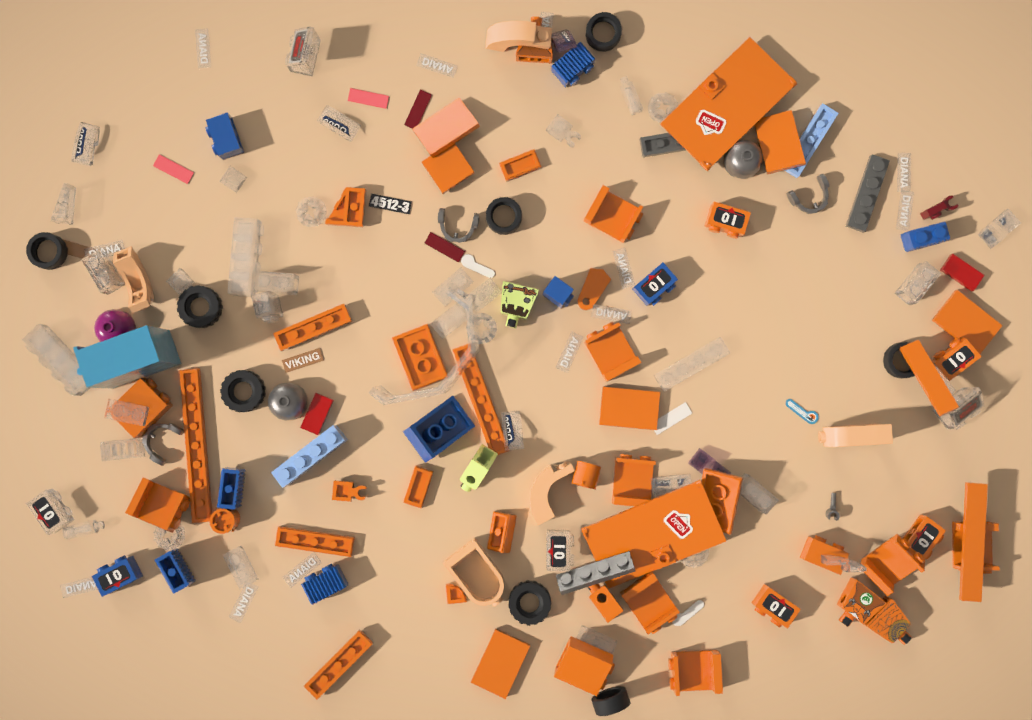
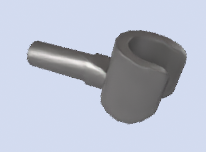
[825,493,840,521]

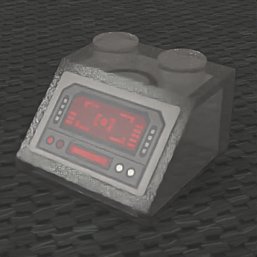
[285,27,321,77]
[933,387,985,430]

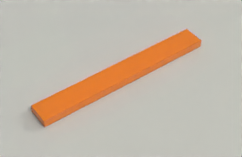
[179,368,212,523]

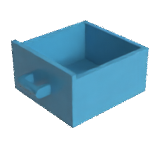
[73,325,181,389]

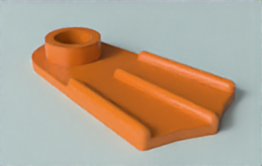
[578,268,611,310]

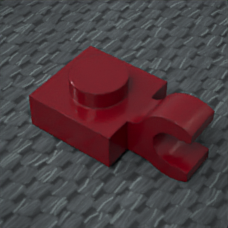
[920,195,959,220]

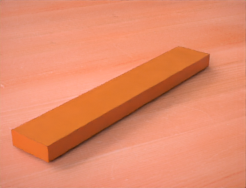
[452,343,510,455]
[959,482,988,602]

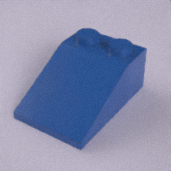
[403,396,475,463]

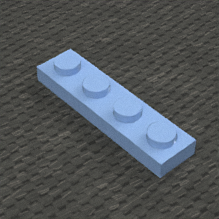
[784,103,839,178]

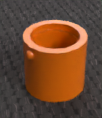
[572,461,601,490]
[209,508,240,534]

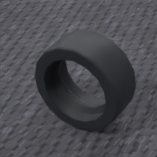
[585,12,622,52]
[486,197,522,235]
[26,232,68,270]
[883,342,915,379]
[591,686,631,716]

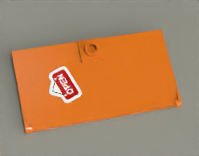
[660,37,797,171]
[581,480,726,589]

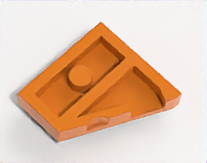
[325,187,366,228]

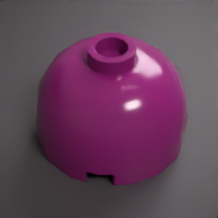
[94,309,136,342]

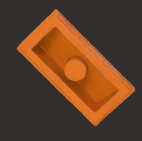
[487,511,517,553]

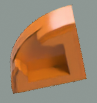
[446,584,467,604]

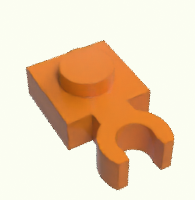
[332,480,367,502]

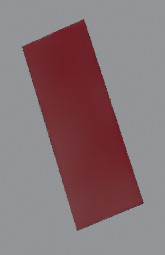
[404,89,432,129]
[424,232,465,263]

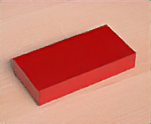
[940,254,985,292]
[300,393,334,435]

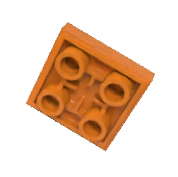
[422,144,474,194]

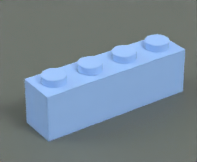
[271,425,348,488]

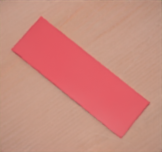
[348,88,389,109]
[153,154,194,184]

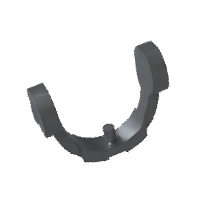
[786,174,830,214]
[438,208,479,243]
[142,423,184,466]

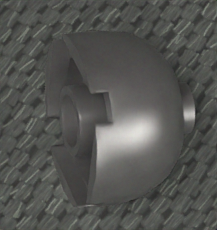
[723,140,763,179]
[268,382,307,421]

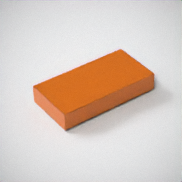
[499,149,541,182]
[403,466,434,508]

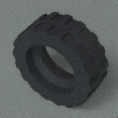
[177,285,223,328]
[220,370,266,412]
[509,580,551,626]

